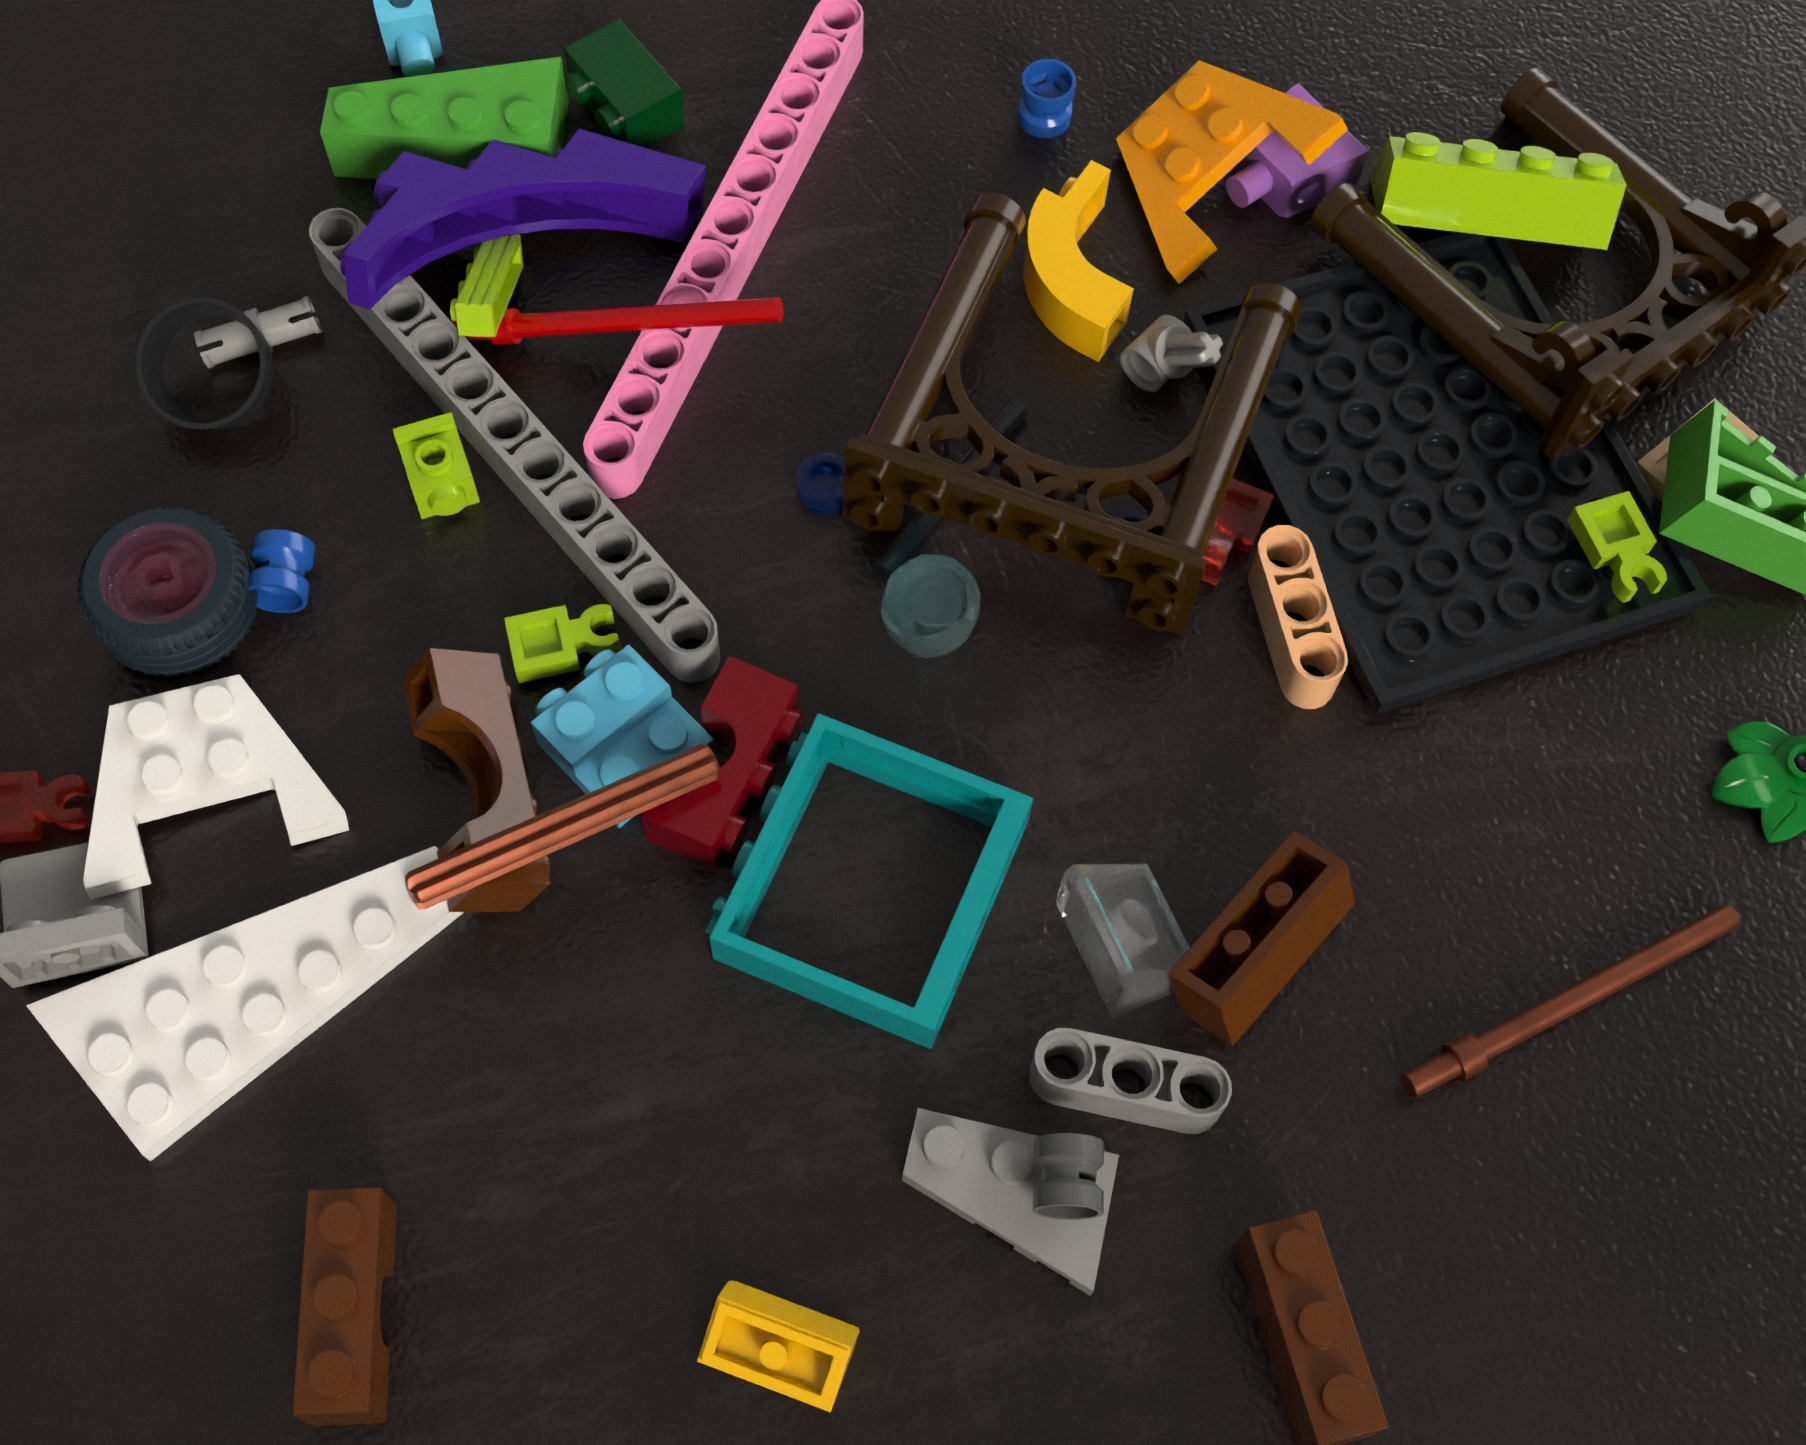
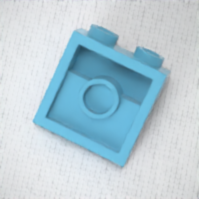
[531,644,715,828]

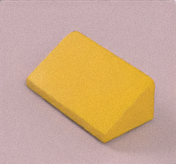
[697,1280,860,1412]

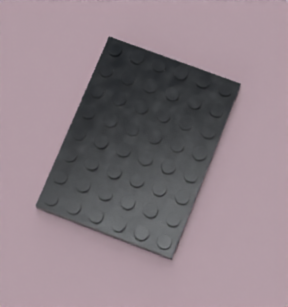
[1183,232,1712,715]

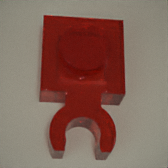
[0,770,91,843]

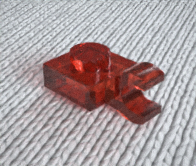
[1202,479,1274,586]

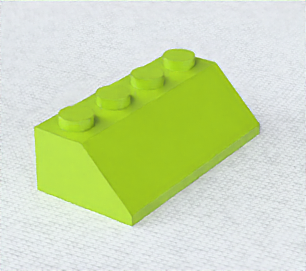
[1370,132,1627,250]

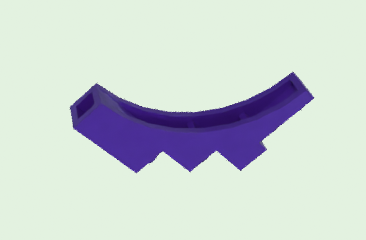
[340,129,706,309]

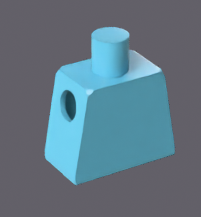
[373,0,443,77]

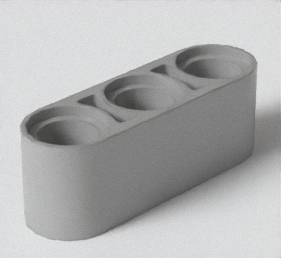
[1029,1028,1232,1134]

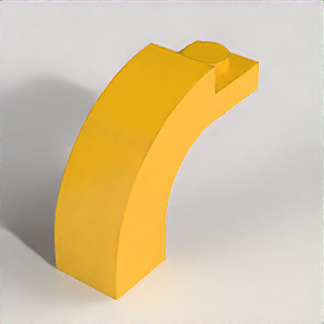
[1023,160,1134,362]

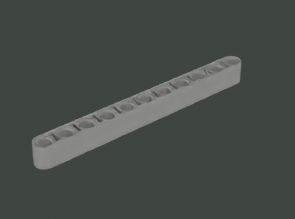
[309,208,721,683]

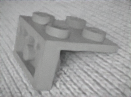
[0,842,149,988]

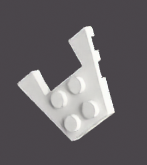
[83,674,349,900]

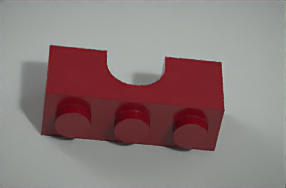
[641,656,805,871]

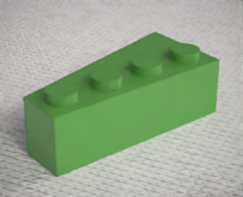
[320,57,569,179]

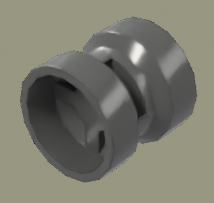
[1032,1133,1104,1220]

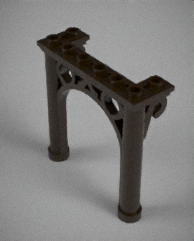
[1310,68,1806,460]
[842,193,1301,636]

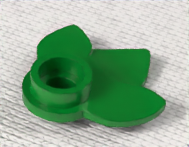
[1710,721,1806,843]

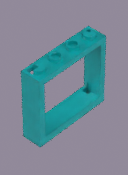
[705,713,1033,1049]

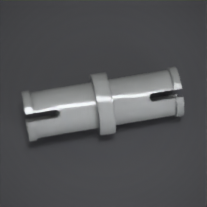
[194,296,322,368]

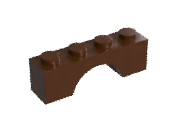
[402,648,550,912]

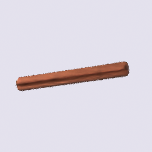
[405,744,720,910]

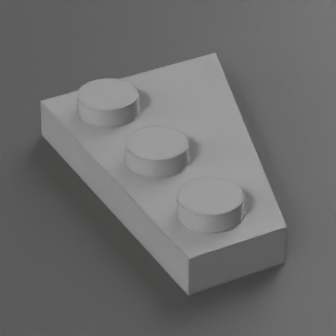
[902,1108,1119,1296]

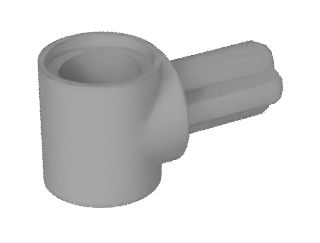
[1120,315,1223,392]

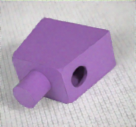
[1226,84,1369,218]

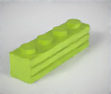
[450,234,524,337]

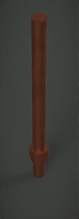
[1401,904,1740,1099]

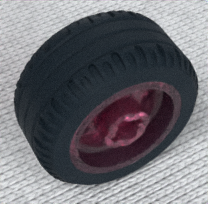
[77,506,258,677]

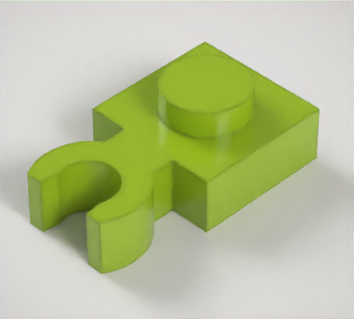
[1567,491,1667,603]
[504,604,621,683]

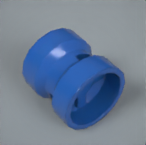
[1018,59,1076,139]
[248,529,316,613]

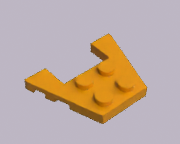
[1116,60,1348,284]

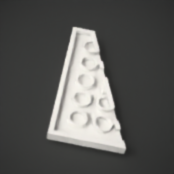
[26,846,464,1161]

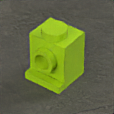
[392,412,480,519]

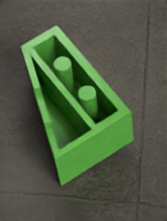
[1659,400,1806,595]

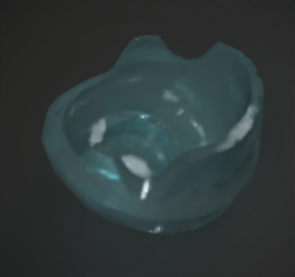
[880,554,981,658]

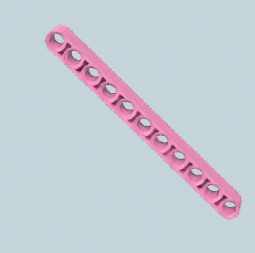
[583,0,864,499]

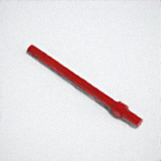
[450,297,784,345]

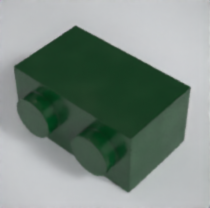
[564,19,685,148]

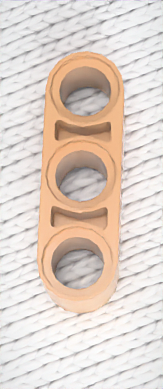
[1247,525,1348,709]

